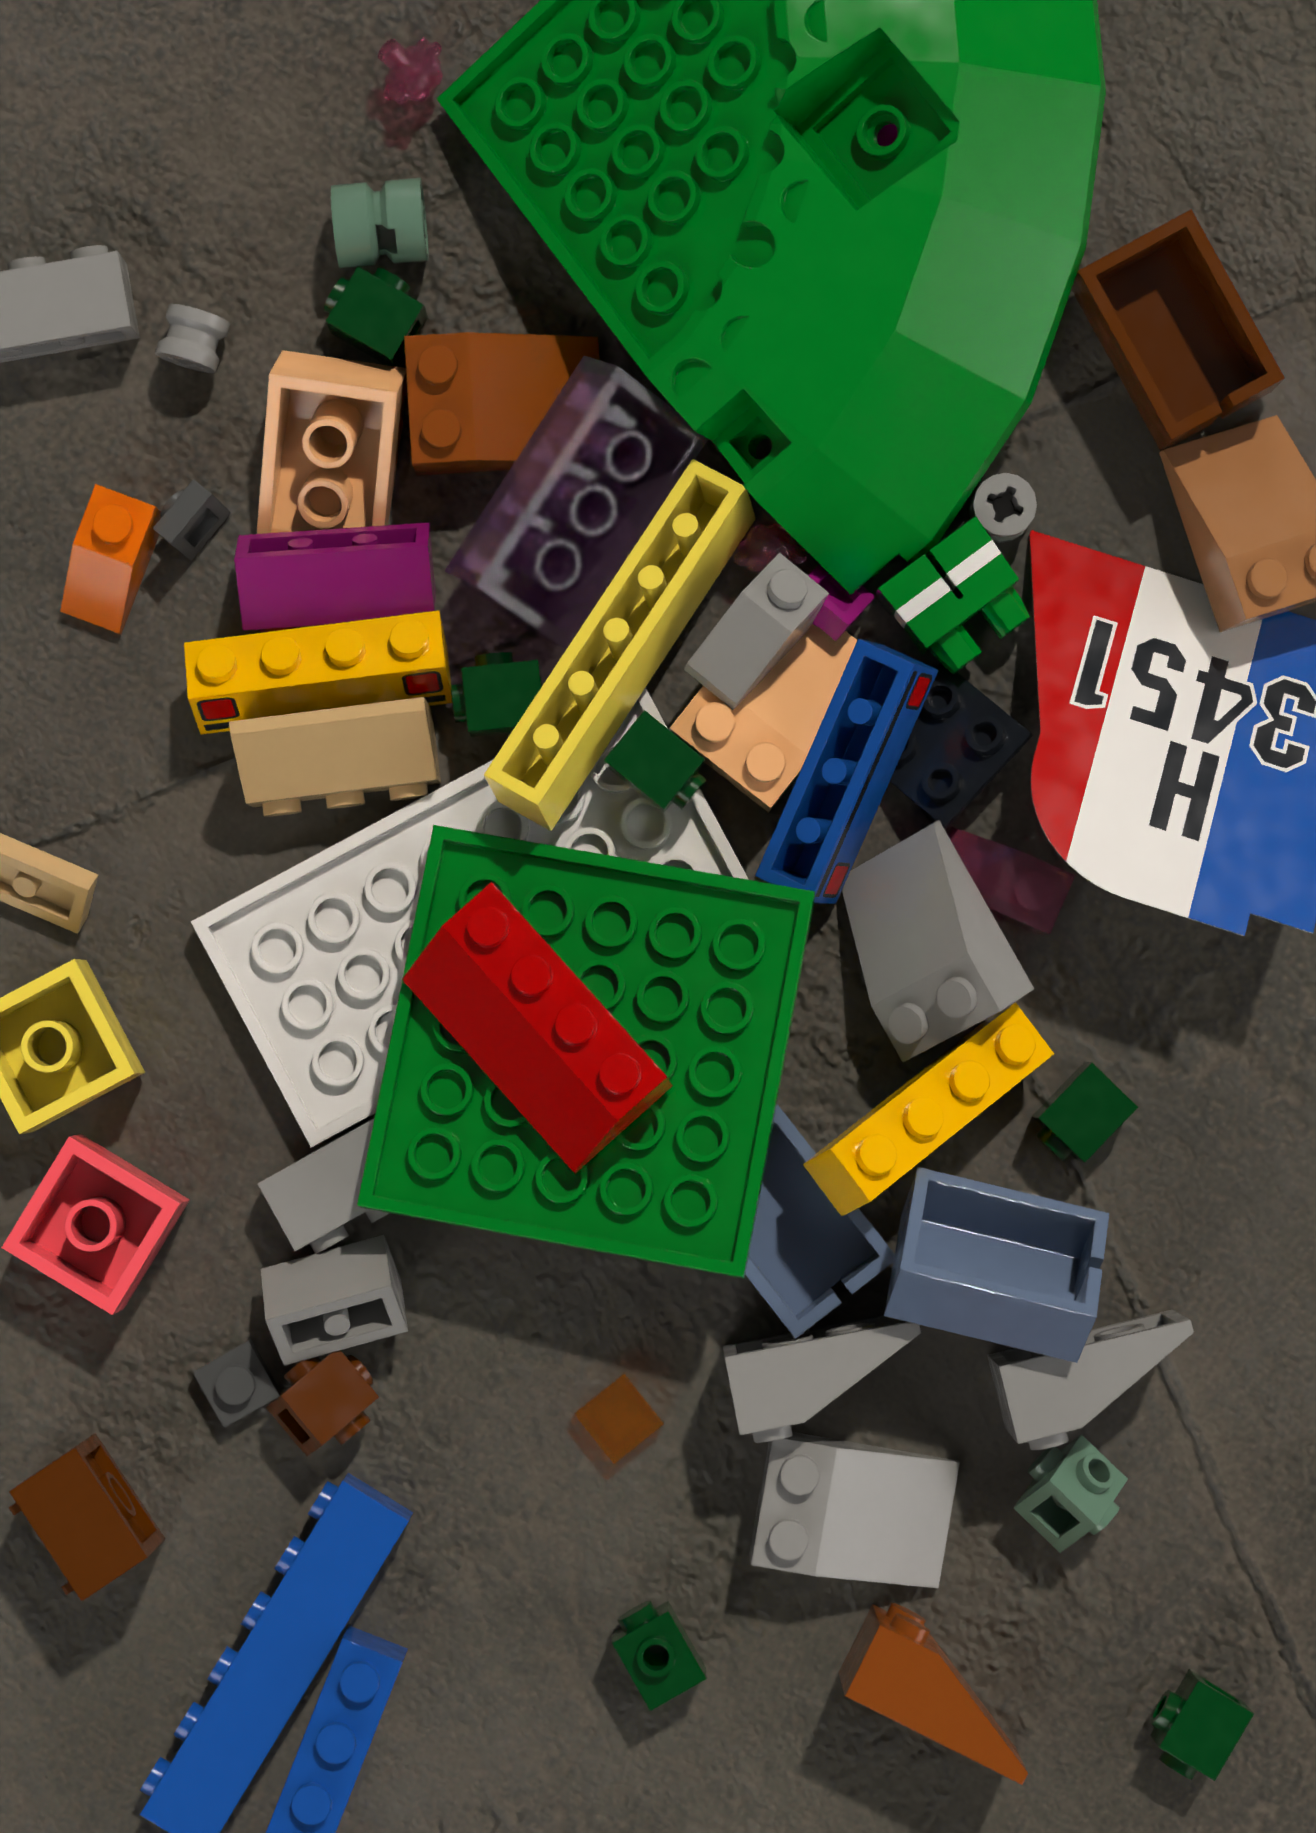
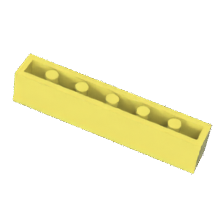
[484,459,756,831]

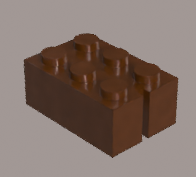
[1071,209,1285,451]

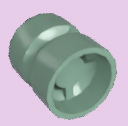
[331,178,429,269]

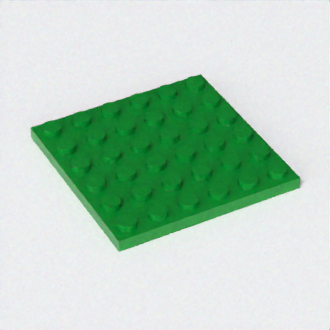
[357,825,815,1279]

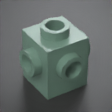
[1014,1434,1128,1553]

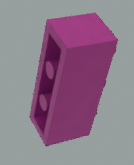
[234,523,436,633]

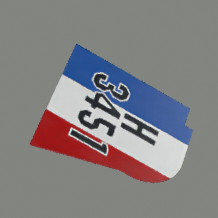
[1030,530,1316,936]

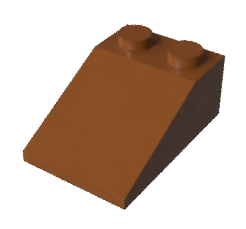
[404,332,606,476]
[838,1603,1028,1785]

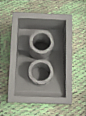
[842,820,1034,1062]
[987,1310,1194,1450]
[723,1315,921,1443]
[749,1432,960,1588]

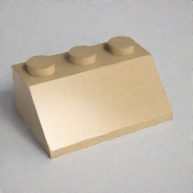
[229,697,441,817]

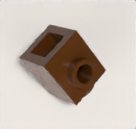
[266,1350,379,1456]

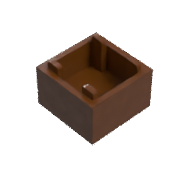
[9,1433,165,1601]

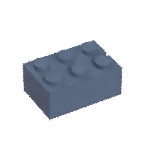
[745,1104,895,1339]
[884,1167,1109,1363]

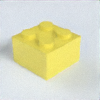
[0,959,145,1134]

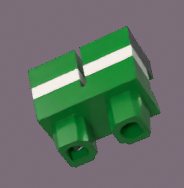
[875,516,1030,674]

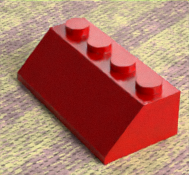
[402,882,673,1173]

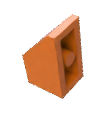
[60,484,161,635]

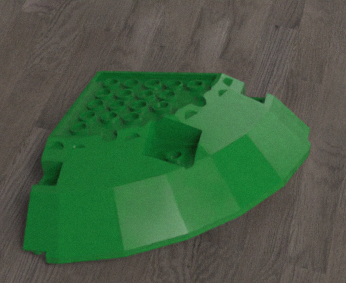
[437,0,1106,595]

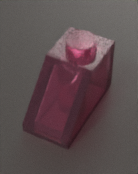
[948,827,1076,936]

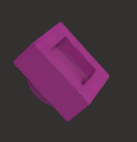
[808,564,875,641]

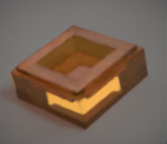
[574,1372,664,1464]

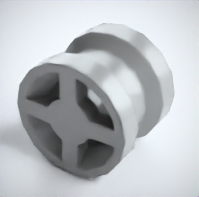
[155,304,230,373]
[969,473,1037,543]

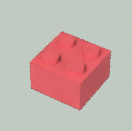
[1,1134,190,1315]

